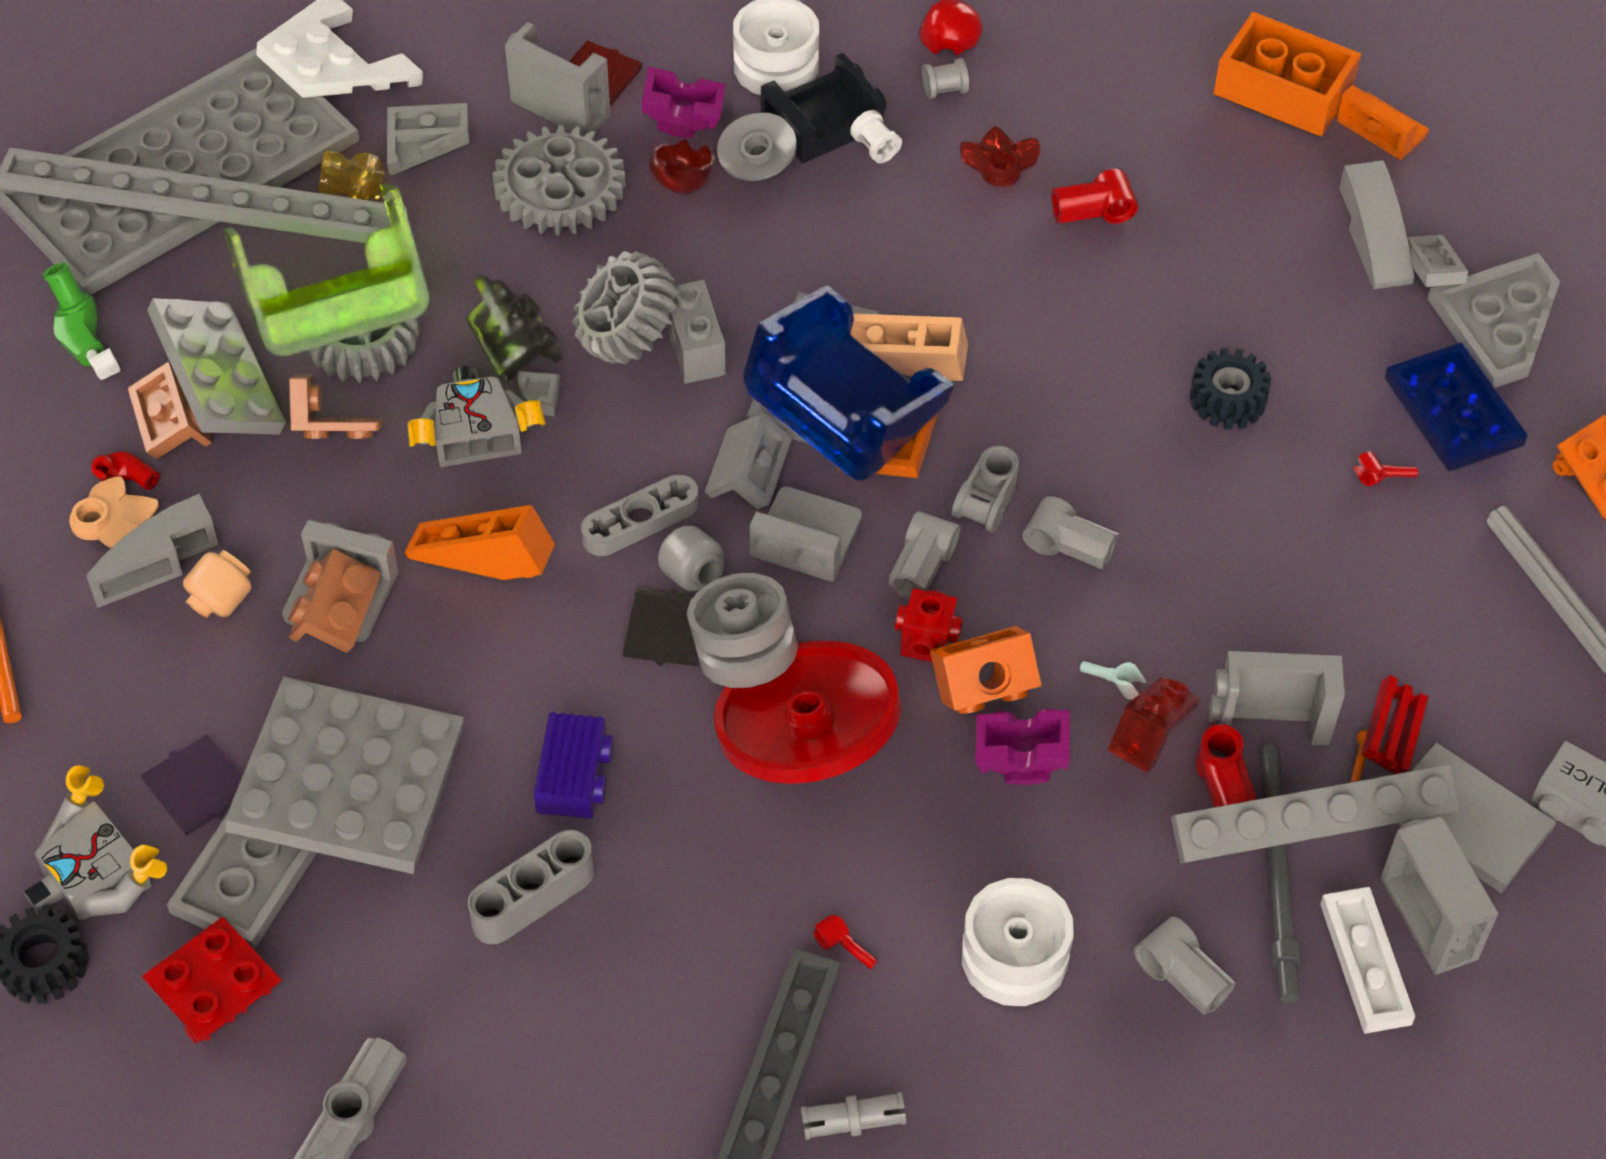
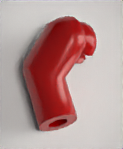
[91,451,160,490]

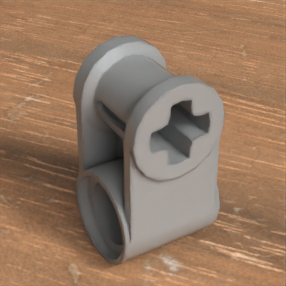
[951,445,1019,533]

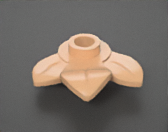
[69,476,159,548]

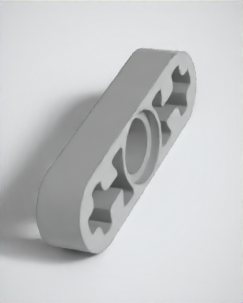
[581,475,699,556]

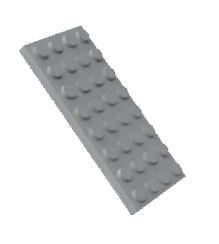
[0,48,360,295]

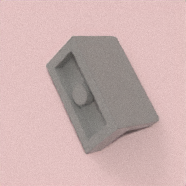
[705,412,792,510]

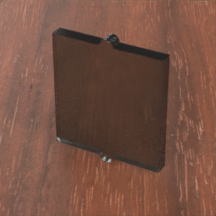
[623,587,699,666]

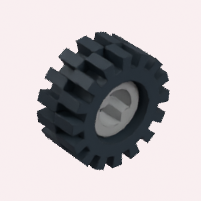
[1190,348,1271,429]

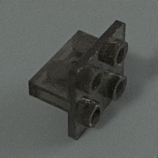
[465,275,563,382]

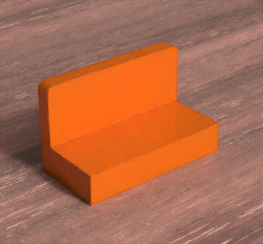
[1336,85,1429,160]

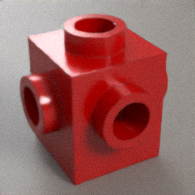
[895,588,963,662]

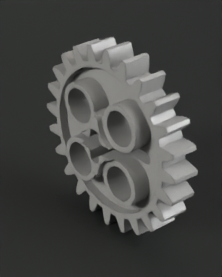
[492,125,626,235]

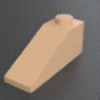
[830,313,968,381]

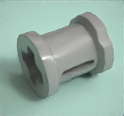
[921,58,969,99]

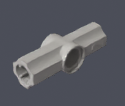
[294,1037,407,1159]

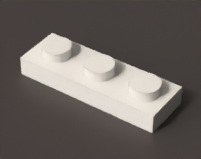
[1320,887,1415,1034]

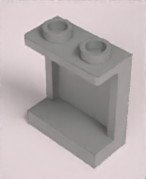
[505,22,611,137]
[1209,651,1345,746]

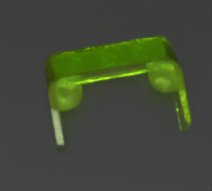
[223,183,429,356]

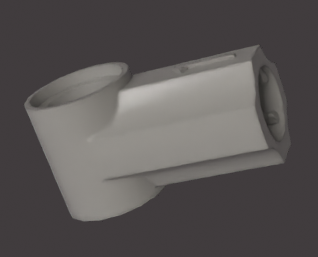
[1022,496,1119,569]
[889,510,961,599]
[1134,917,1236,1015]

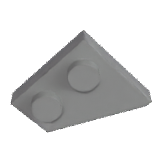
[387,103,469,175]

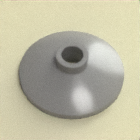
[717,113,797,181]

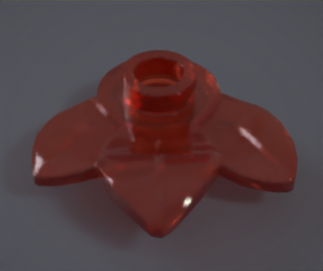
[960,126,1040,187]

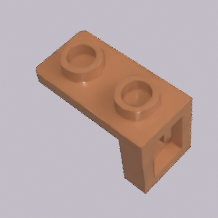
[289,374,384,439]

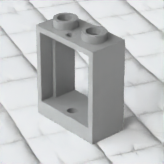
[1380,816,1498,975]

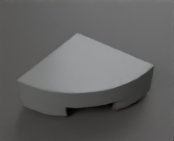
[517,371,561,417]

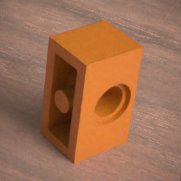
[930,626,1042,714]

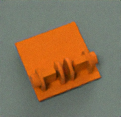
[1553,414,1606,520]

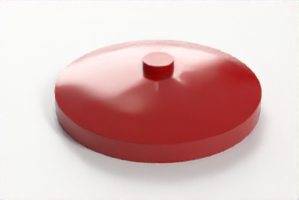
[714,641,901,784]

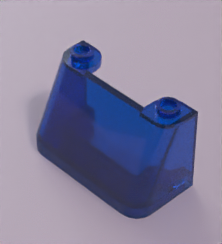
[743,285,955,481]

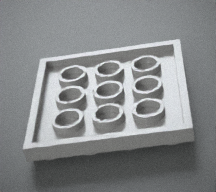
[225,676,464,874]

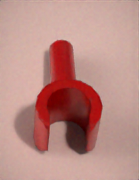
[1353,452,1418,487]
[813,915,878,970]

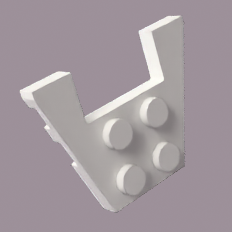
[256,0,423,98]

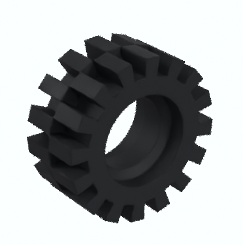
[0,906,89,1004]

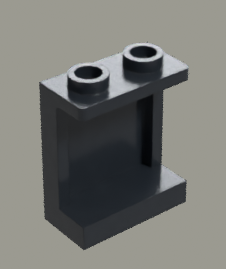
[761,53,886,164]

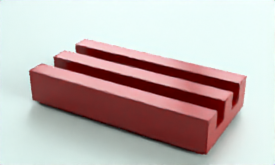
[1361,675,1428,774]

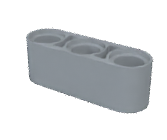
[468,830,594,944]

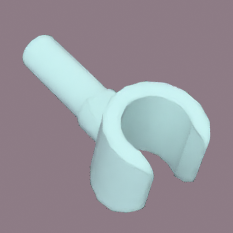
[1080,661,1147,700]

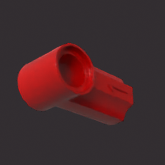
[1051,169,1138,224]
[1195,724,1257,808]

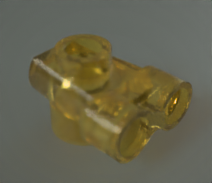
[318,150,385,200]

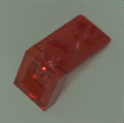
[1107,677,1200,773]

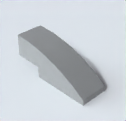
[1339,160,1414,290]
[86,494,219,608]

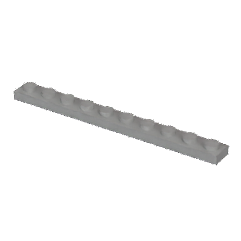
[0,148,408,248]

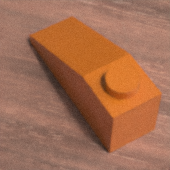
[404,505,555,580]

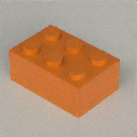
[1213,11,1362,137]

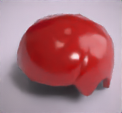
[919,0,983,56]

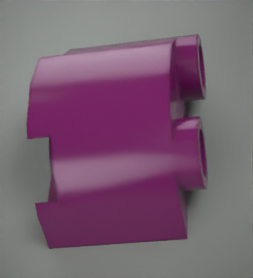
[642,66,726,138]
[975,708,1070,785]

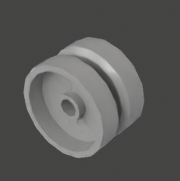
[686,573,798,688]

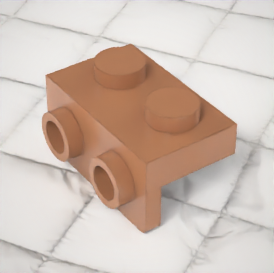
[288,548,381,653]

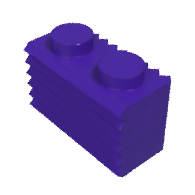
[533,711,614,819]

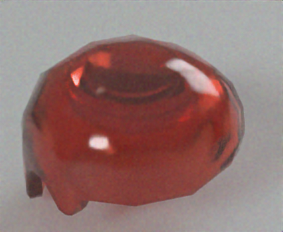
[649,139,715,194]

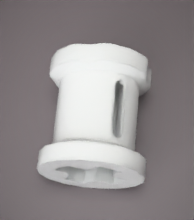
[850,110,902,163]

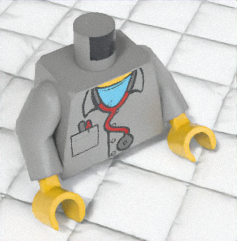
[407,366,546,467]
[23,765,167,920]

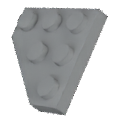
[1427,253,1560,389]

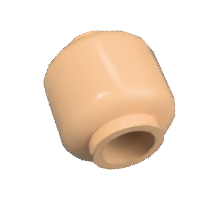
[183,550,252,619]

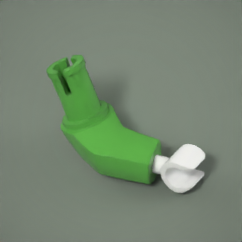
[43,262,121,380]

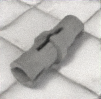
[801,1092,907,1140]

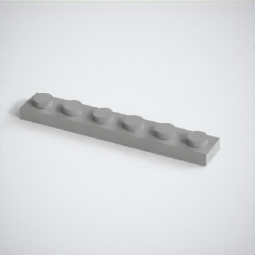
[1171,764,1460,864]

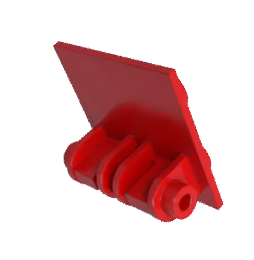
[142,917,282,1044]

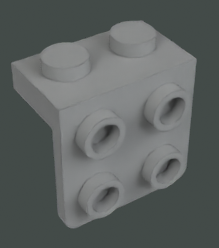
[750,486,862,582]
[282,520,399,642]

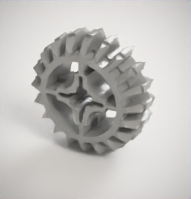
[572,251,678,365]
[303,278,419,384]

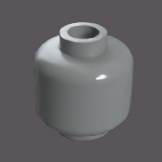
[658,526,725,592]

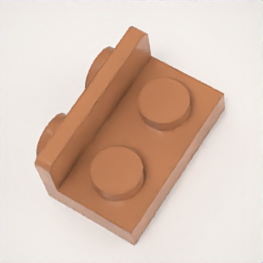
[127,361,213,459]

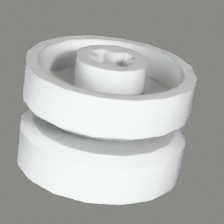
[733,0,819,95]
[962,878,1074,1006]

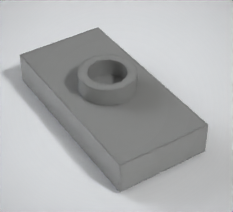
[1407,234,1468,287]

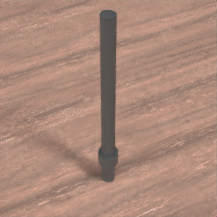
[1260,744,1301,1003]

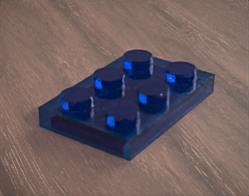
[1384,342,1528,472]

